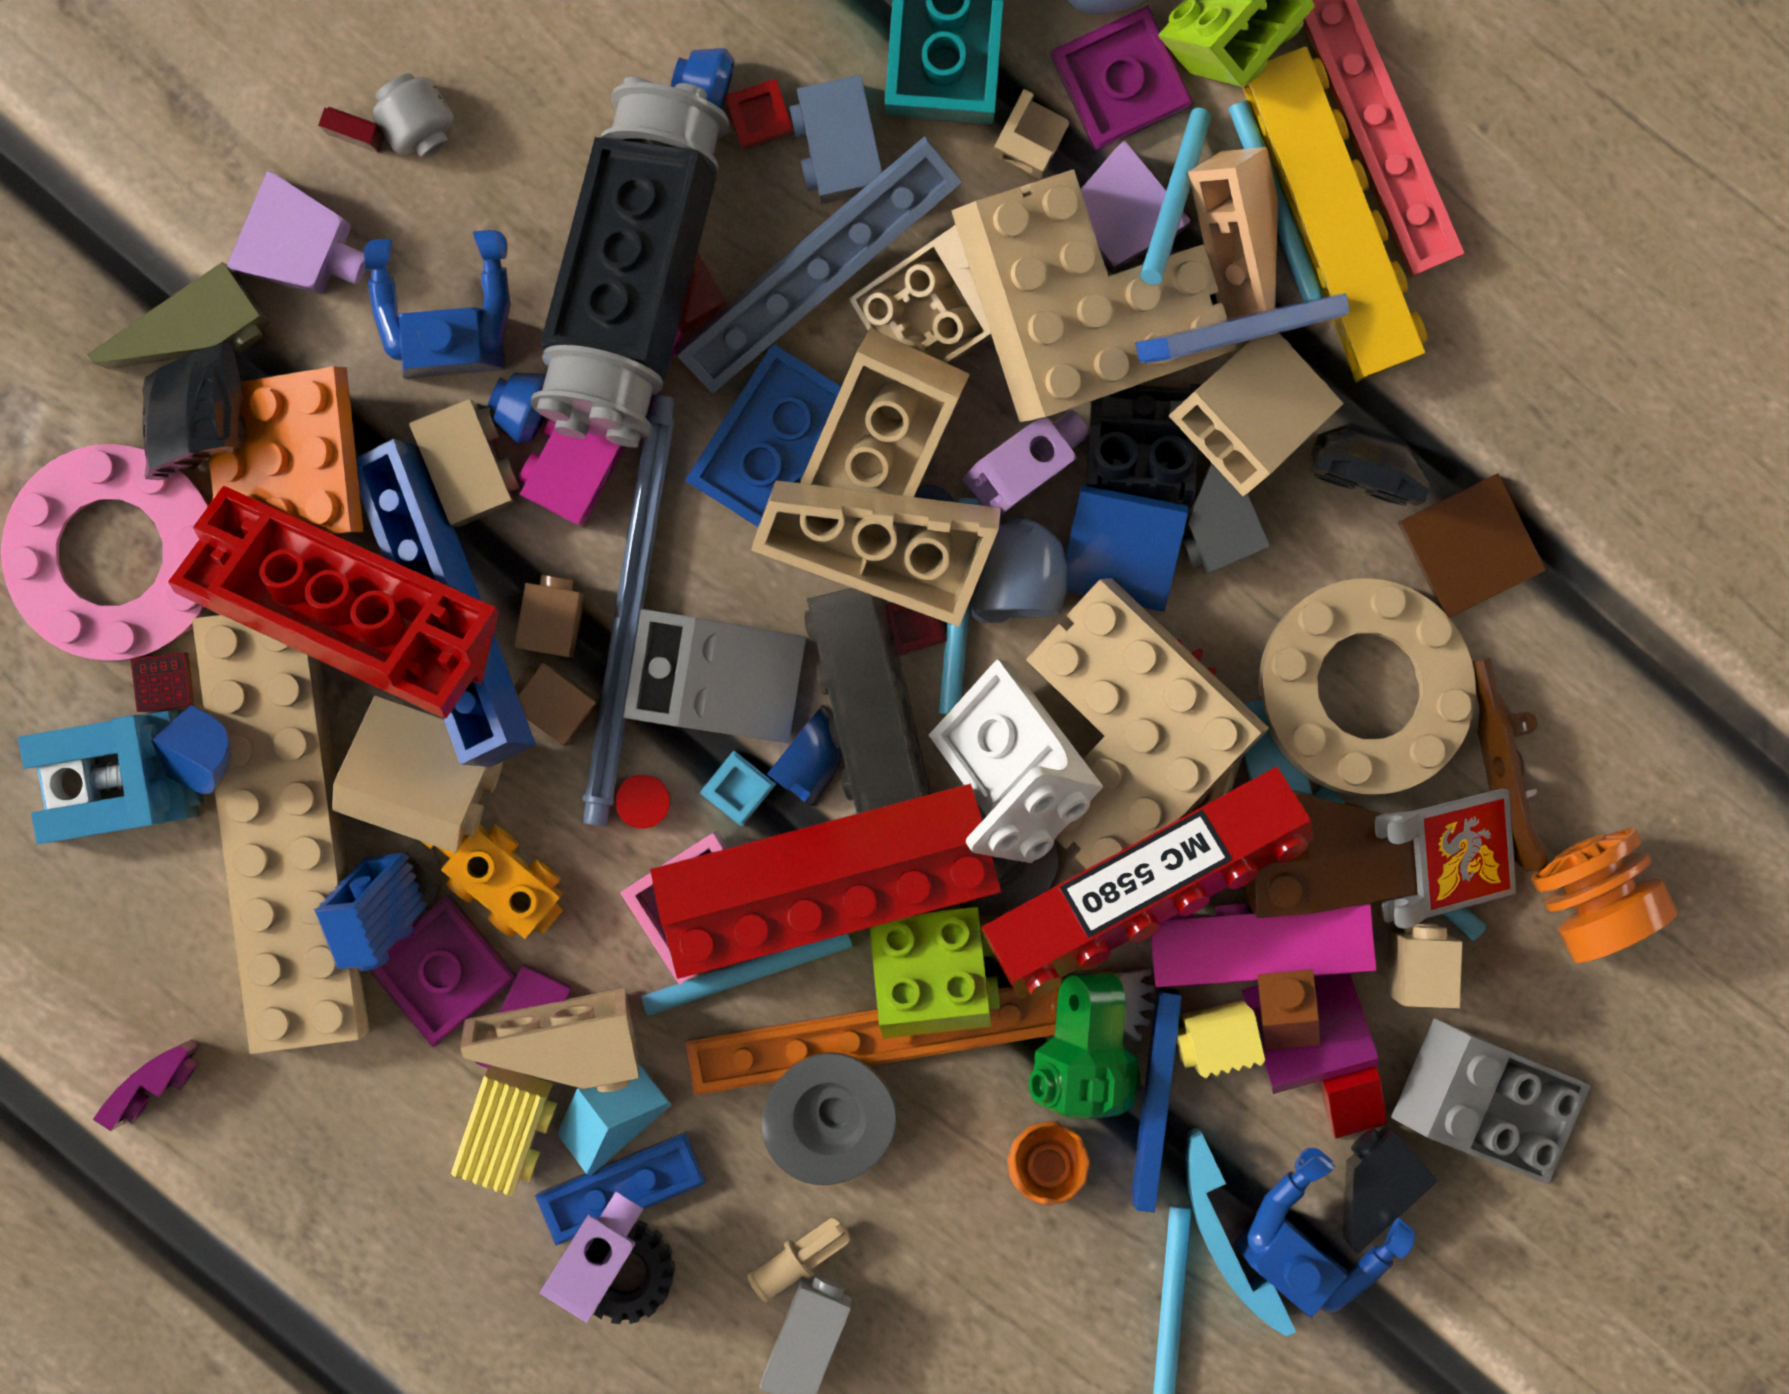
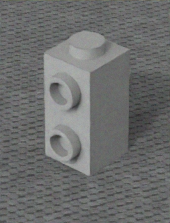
[759,1275,852,1394]

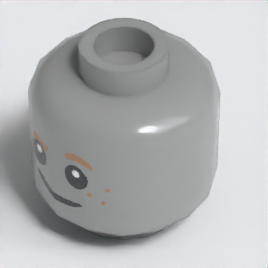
[373,73,454,159]

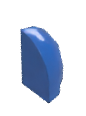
[152,705,231,794]
[767,705,843,806]

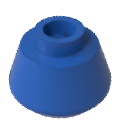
[671,48,735,110]
[487,372,546,444]

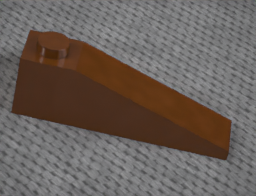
[1245,790,1418,918]

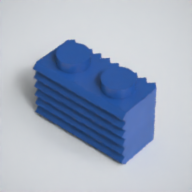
[314,853,428,971]

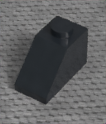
[1343,1125,1439,1254]

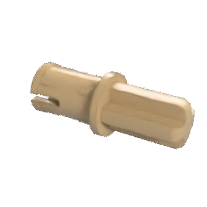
[747,1217,851,1303]

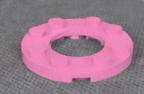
[1,444,209,661]

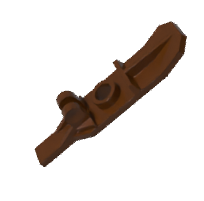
[1472,658,1547,871]

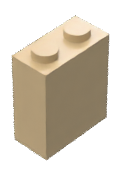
[1169,333,1344,497]
[332,695,503,853]

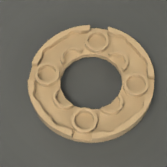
[1258,578,1476,797]

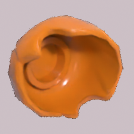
[1007,1121,1091,1206]

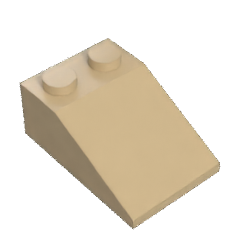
[800,328,970,497]
[460,988,639,1092]

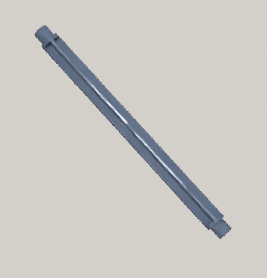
[582,395,676,826]

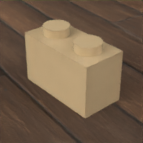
[409,399,521,528]
[1387,922,1462,1009]

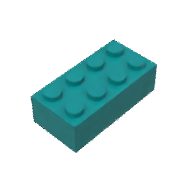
[884,0,1003,125]

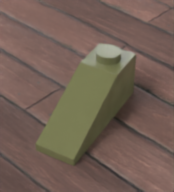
[87,261,270,369]

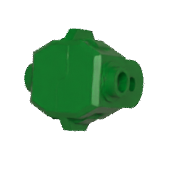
[1028,972,1140,1119]

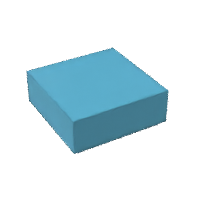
[700,750,776,827]

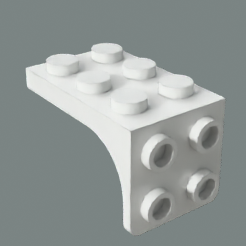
[929,659,1103,863]

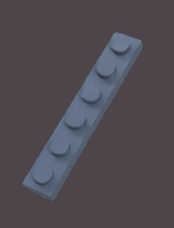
[676,136,962,394]

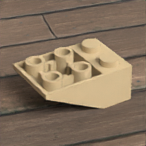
[849,225,992,364]

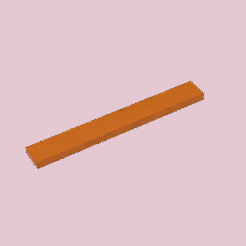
[685,969,1113,1095]

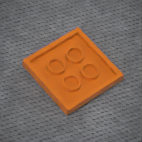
[209,366,364,536]

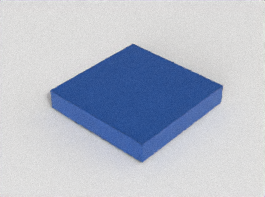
[1065,485,1188,612]

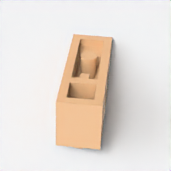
[1188,147,1278,320]

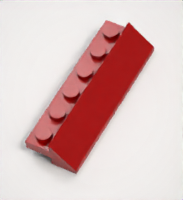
[168,485,499,719]
[650,783,1001,979]

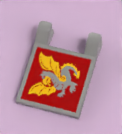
[1375,788,1517,929]

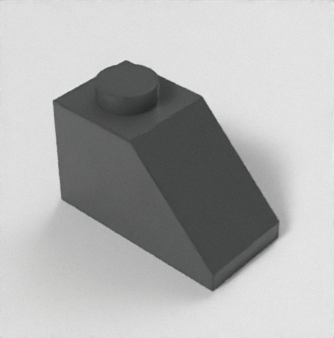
[1181,460,1270,574]

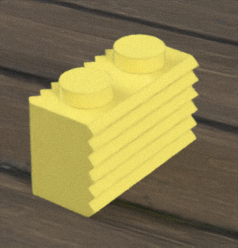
[1176,1000,1265,1079]
[451,1065,558,1196]

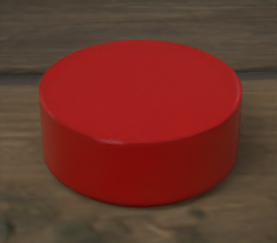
[615,774,671,829]

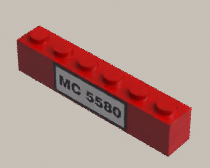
[982,766,1313,1000]

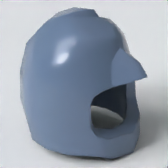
[972,517,1067,623]

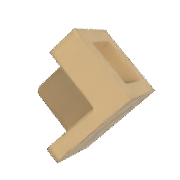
[993,89,1069,180]

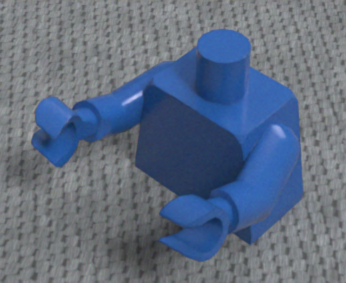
[364,230,511,378]
[1233,1147,1415,1318]

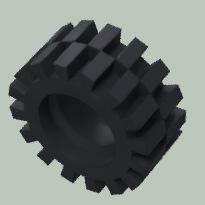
[586,1221,675,1324]

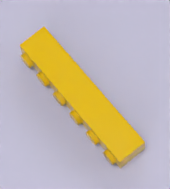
[1242,46,1428,382]

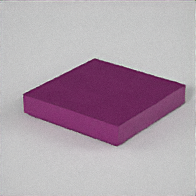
[1049,5,1194,152]
[369,894,517,1047]
[1241,974,1379,1094]

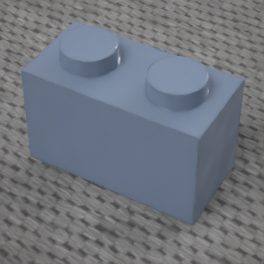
[789,74,882,204]

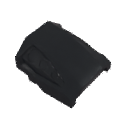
[142,343,246,480]
[1085,384,1201,505]
[1311,422,1429,506]

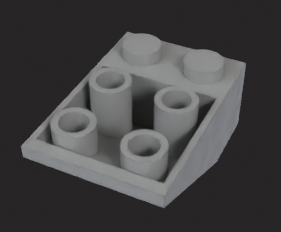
[623,609,807,743]
[1391,1018,1591,1184]

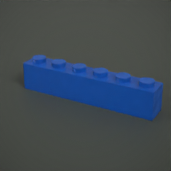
[356,439,536,767]

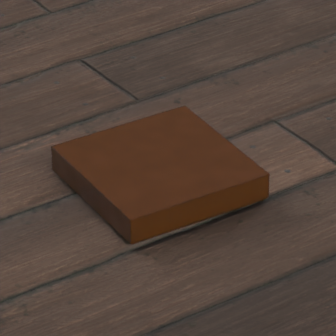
[1398,473,1546,618]

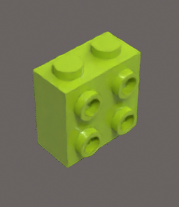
[1158,0,1316,87]
[870,907,1000,1039]

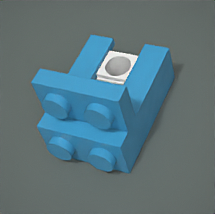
[18,710,204,845]

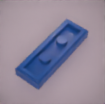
[535,1131,707,1246]

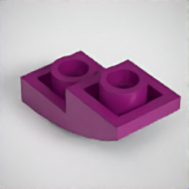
[92,1039,200,1131]

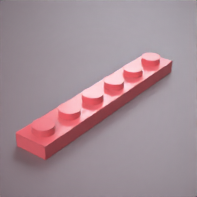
[1303,0,1465,278]

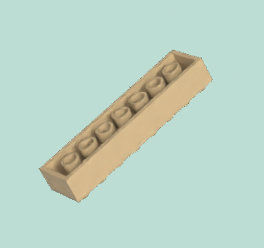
[192,615,370,1054]

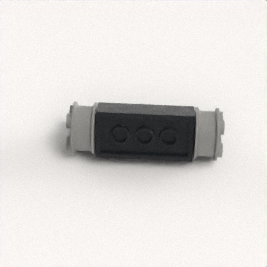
[530,76,730,447]

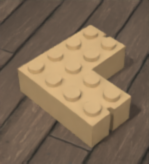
[951,169,1237,422]
[1026,578,1270,869]

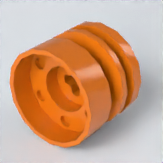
[1531,827,1679,963]

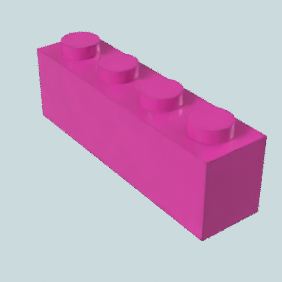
[518,330,684,528]
[1151,904,1376,989]

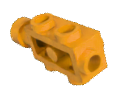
[421,824,564,939]

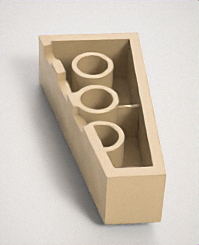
[751,481,1001,627]

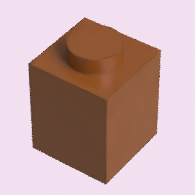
[1258,969,1320,1050]

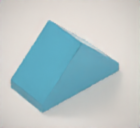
[557,1063,672,1176]

